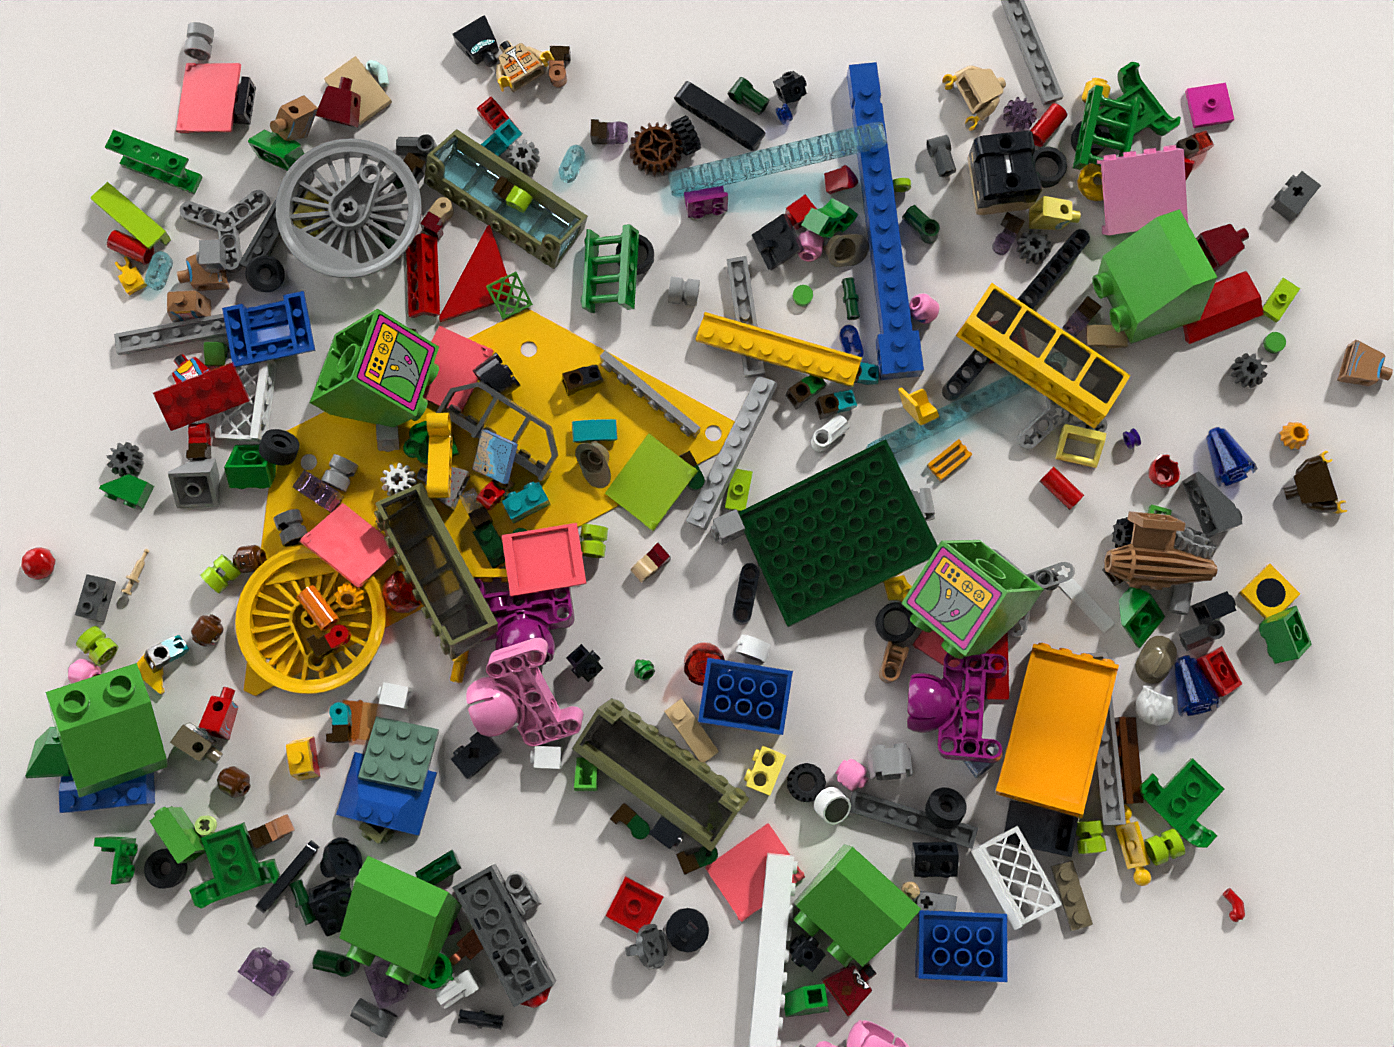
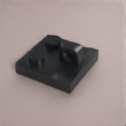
[752,213,804,270]

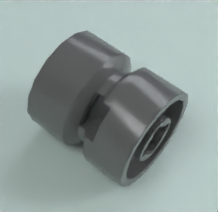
[273,509,308,547]

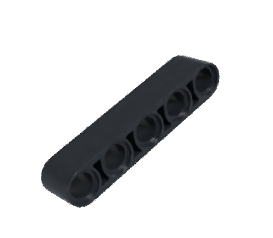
[674,81,766,151]

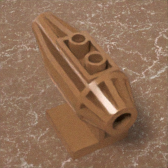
[1104,511,1217,590]

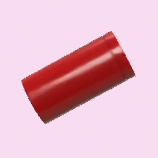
[1030,103,1068,147]
[107,230,154,265]
[1039,467,1084,510]

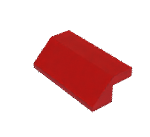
[1183,271,1263,344]

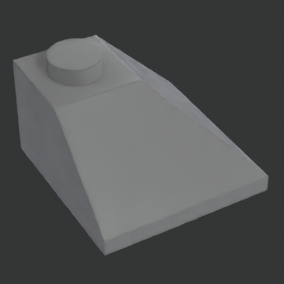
[168,458,220,508]

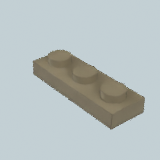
[1050,860,1093,931]

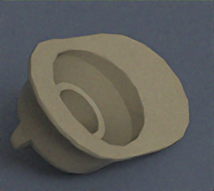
[823,234,869,267]
[575,441,611,488]
[1135,636,1177,684]

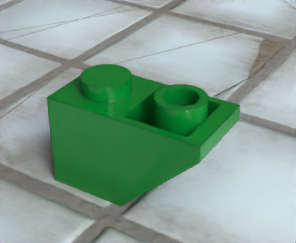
[99,474,154,509]
[783,984,829,1018]

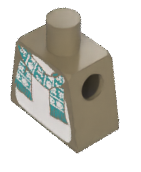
[170,722,223,764]

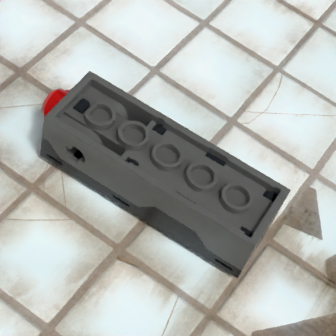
[453,864,556,1008]

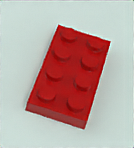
[153,362,250,431]

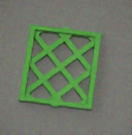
[486,271,533,319]

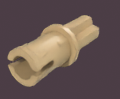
[901,882,920,899]

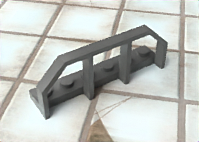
[436,382,558,481]

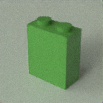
[149,806,205,864]

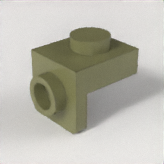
[358,822,395,844]

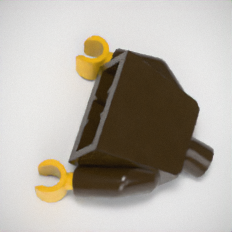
[1283,451,1347,514]

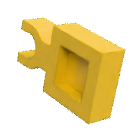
[115,257,147,296]

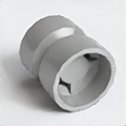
[184,22,214,60]
[668,276,700,306]
[321,454,358,492]

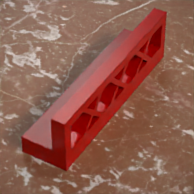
[406,233,440,318]

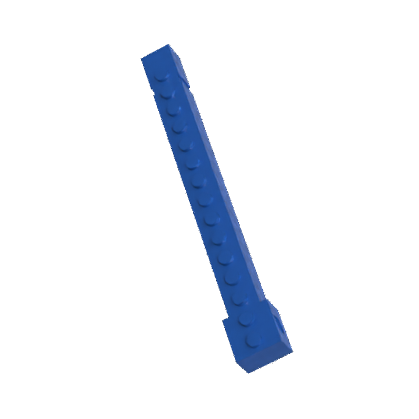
[847,62,924,381]

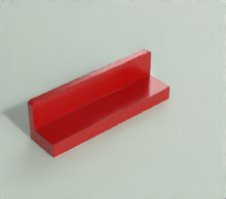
[985,632,1009,700]

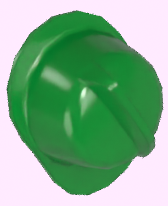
[412,953,454,989]

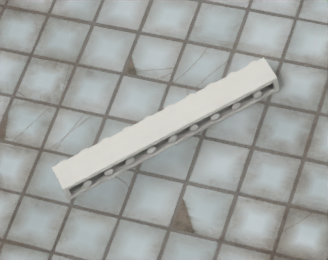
[749,853,798,1047]

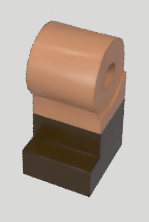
[549,46,571,87]
[248,814,295,849]

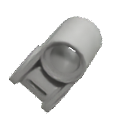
[505,872,541,915]
[913,891,957,912]

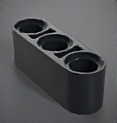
[732,563,759,625]

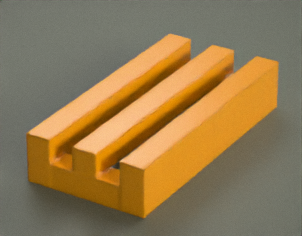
[927,439,972,481]

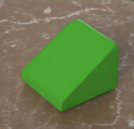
[203,342,228,366]

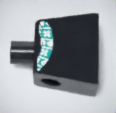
[452,15,499,67]

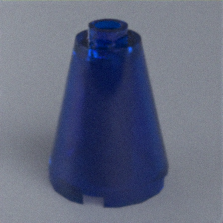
[1206,427,1258,487]
[1174,655,1222,717]

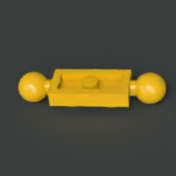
[1115,805,1151,886]

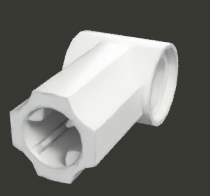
[811,414,850,452]
[435,968,482,1009]

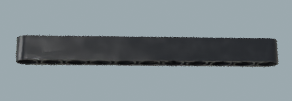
[942,229,1090,401]

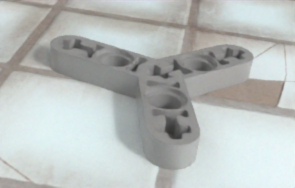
[180,190,270,273]
[1017,362,1108,449]
[992,549,1075,636]

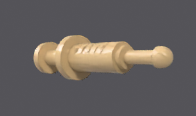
[121,549,149,596]

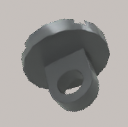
[625,924,668,969]

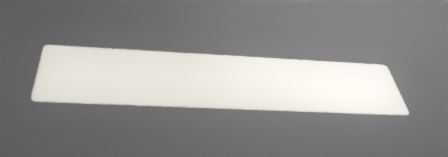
[1057,566,1115,633]

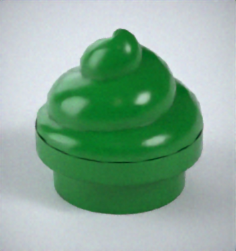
[634,659,655,681]

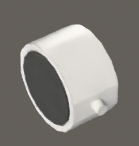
[736,634,771,663]
[814,787,851,825]

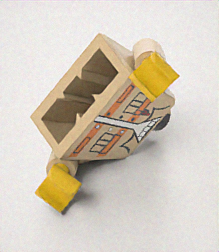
[496,40,555,92]
[942,65,1006,131]

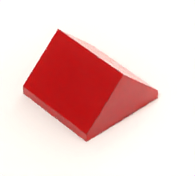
[1192,646,1242,698]

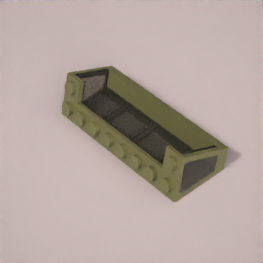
[374,483,498,660]
[572,698,750,851]

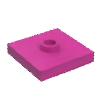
[1185,82,1234,128]

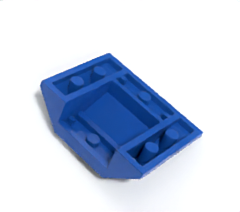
[222,291,316,367]
[336,752,437,836]

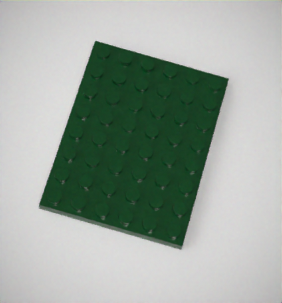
[738,439,938,627]

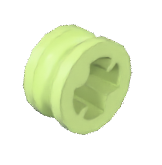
[195,815,217,835]

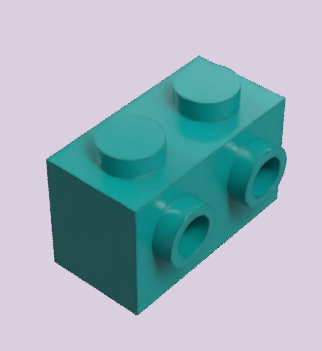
[502,482,550,523]

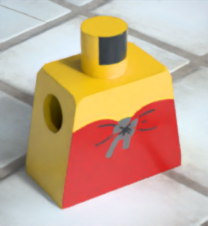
[286,736,321,781]

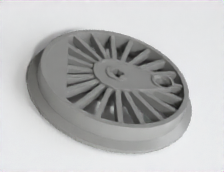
[276,138,422,278]

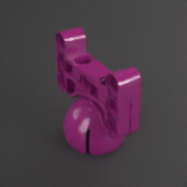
[465,578,575,667]
[907,653,1007,763]

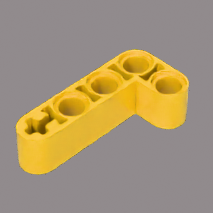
[426,413,453,498]

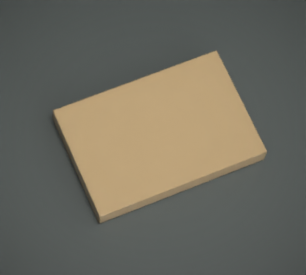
[324,56,392,125]

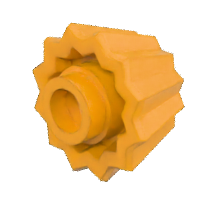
[1279,422,1309,450]
[335,582,365,611]

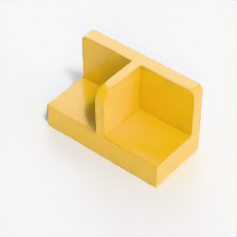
[898,387,939,426]

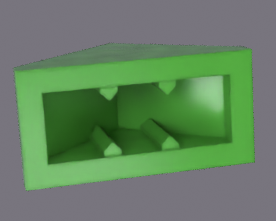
[574,757,598,791]

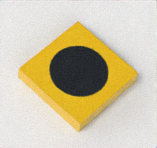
[1239,564,1300,619]

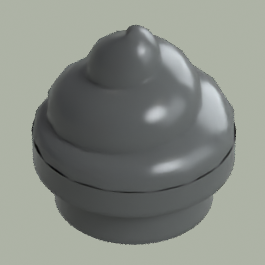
[1039,569,1059,591]

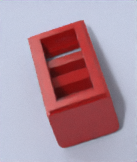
[477,96,518,131]

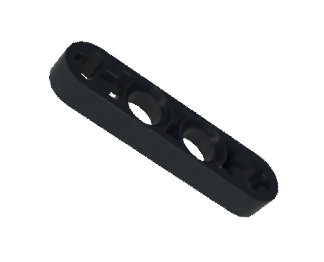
[255,840,320,914]

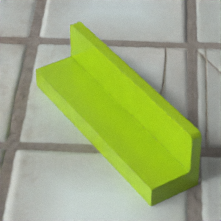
[91,181,171,249]

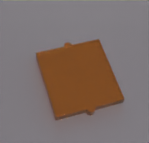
[342,700,378,741]

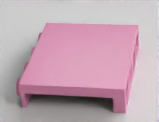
[1097,145,1188,235]

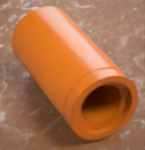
[296,585,339,632]

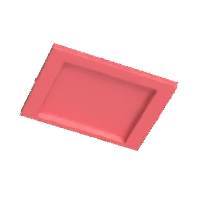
[502,523,587,597]

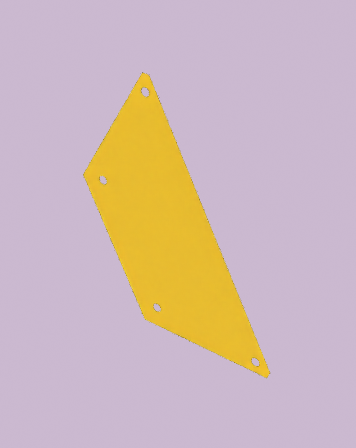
[243,308,735,696]

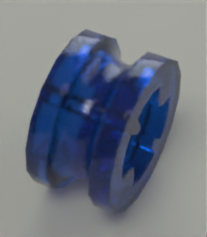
[776,104,793,125]

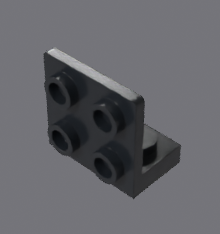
[233,76,256,125]
[309,878,353,937]

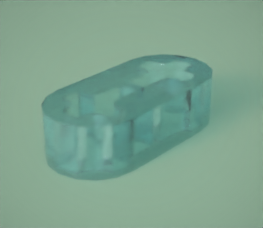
[558,145,586,183]
[145,251,173,291]

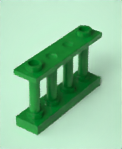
[1073,85,1142,170]
[105,129,203,195]
[581,224,639,313]

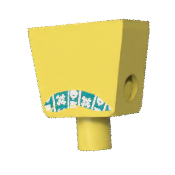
[1029,196,1081,230]

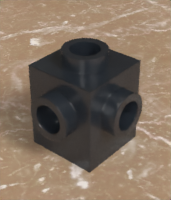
[773,71,807,105]
[566,644,603,682]
[789,934,826,972]

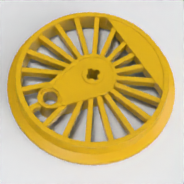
[235,545,386,694]

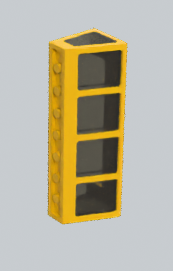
[956,283,1131,429]

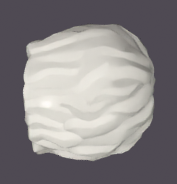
[1135,686,1174,726]

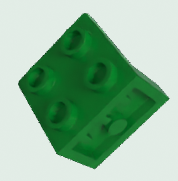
[93,836,138,885]

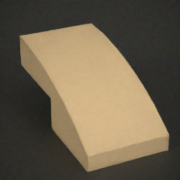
[1086,325,1128,348]

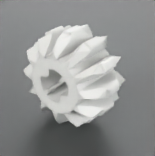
[380,463,417,499]

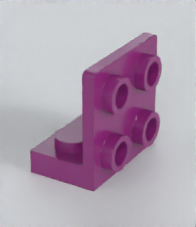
[684,185,728,219]

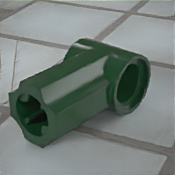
[727,77,770,115]
[902,204,940,244]
[312,949,360,977]

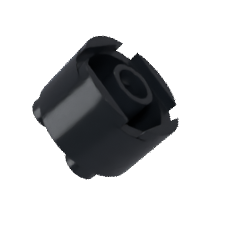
[473,352,521,401]

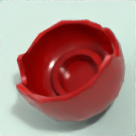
[1148,454,1181,488]
[21,547,56,580]

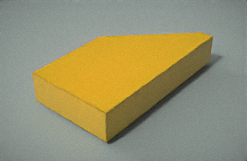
[137,654,165,695]

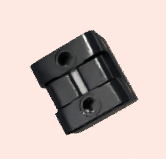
[967,130,1042,215]

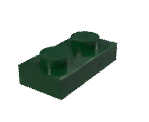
[473,522,505,569]
[415,850,461,885]

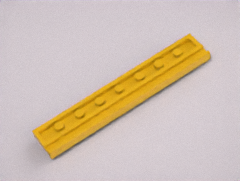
[695,312,862,387]

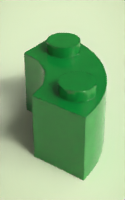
[801,198,858,238]

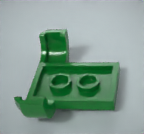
[1098,62,1181,142]
[1140,758,1224,848]
[189,822,280,909]

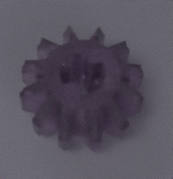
[1002,96,1037,132]

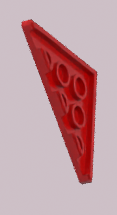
[439,225,514,322]

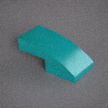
[480,119,522,157]
[572,419,617,443]

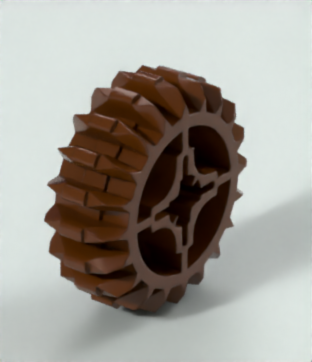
[629,122,683,177]

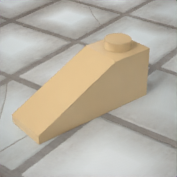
[664,699,719,762]

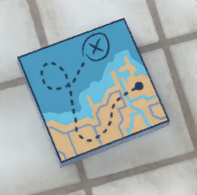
[472,430,518,484]

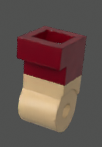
[420,197,454,240]
[630,543,671,583]

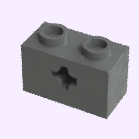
[1271,171,1321,222]
[75,574,116,622]

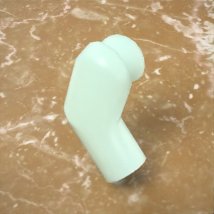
[366,60,389,87]

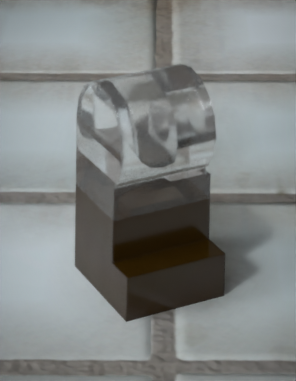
[459,488,494,530]

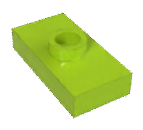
[1262,277,1301,323]
[725,469,753,512]

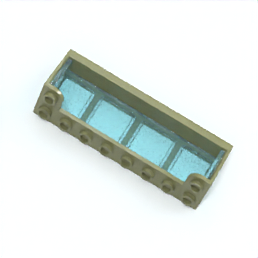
[424,129,588,269]

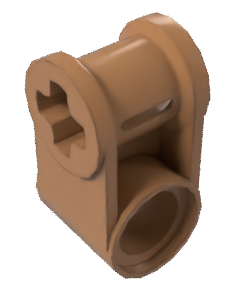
[879,641,909,683]

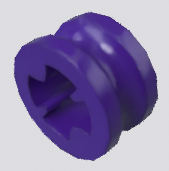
[1123,428,1141,449]

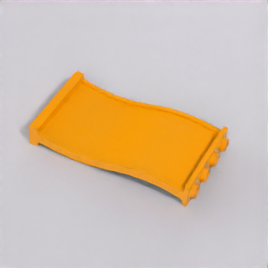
[996,643,1119,818]

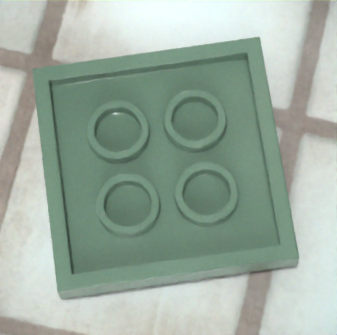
[358,716,439,792]

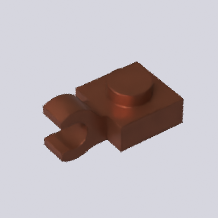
[449,928,484,966]

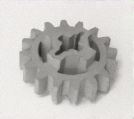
[1174,528,1217,559]

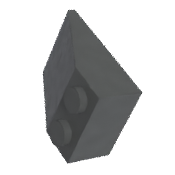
[1182,472,1243,538]

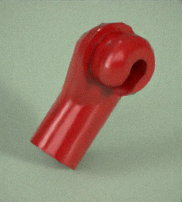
[1222,888,1245,922]

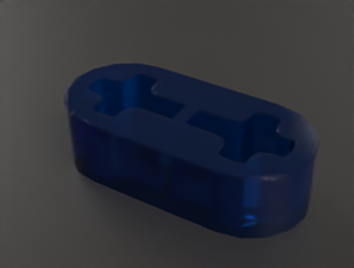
[839,325,864,358]

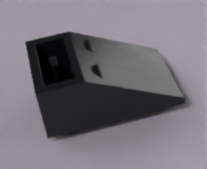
[1002,800,1079,857]

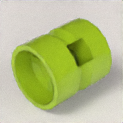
[580,524,608,558]
[200,554,241,594]
[76,626,119,666]
[1076,820,1107,854]
[1144,828,1186,866]

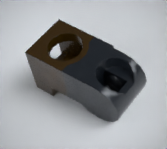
[562,365,603,396]

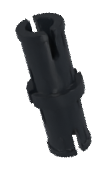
[458,1009,504,1030]

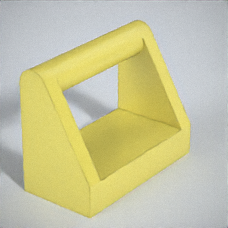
[1055,424,1107,468]

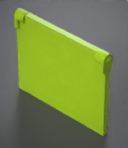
[605,434,698,531]

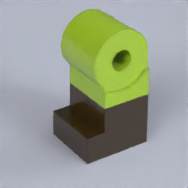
[491,175,533,213]

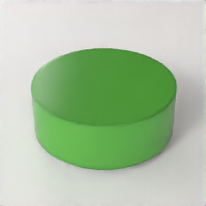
[792,285,813,306]
[1263,332,1286,353]

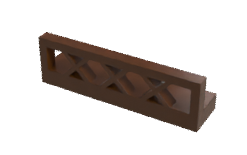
[1115,717,1144,804]

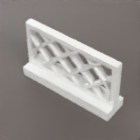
[215,358,277,443]
[971,826,1062,930]

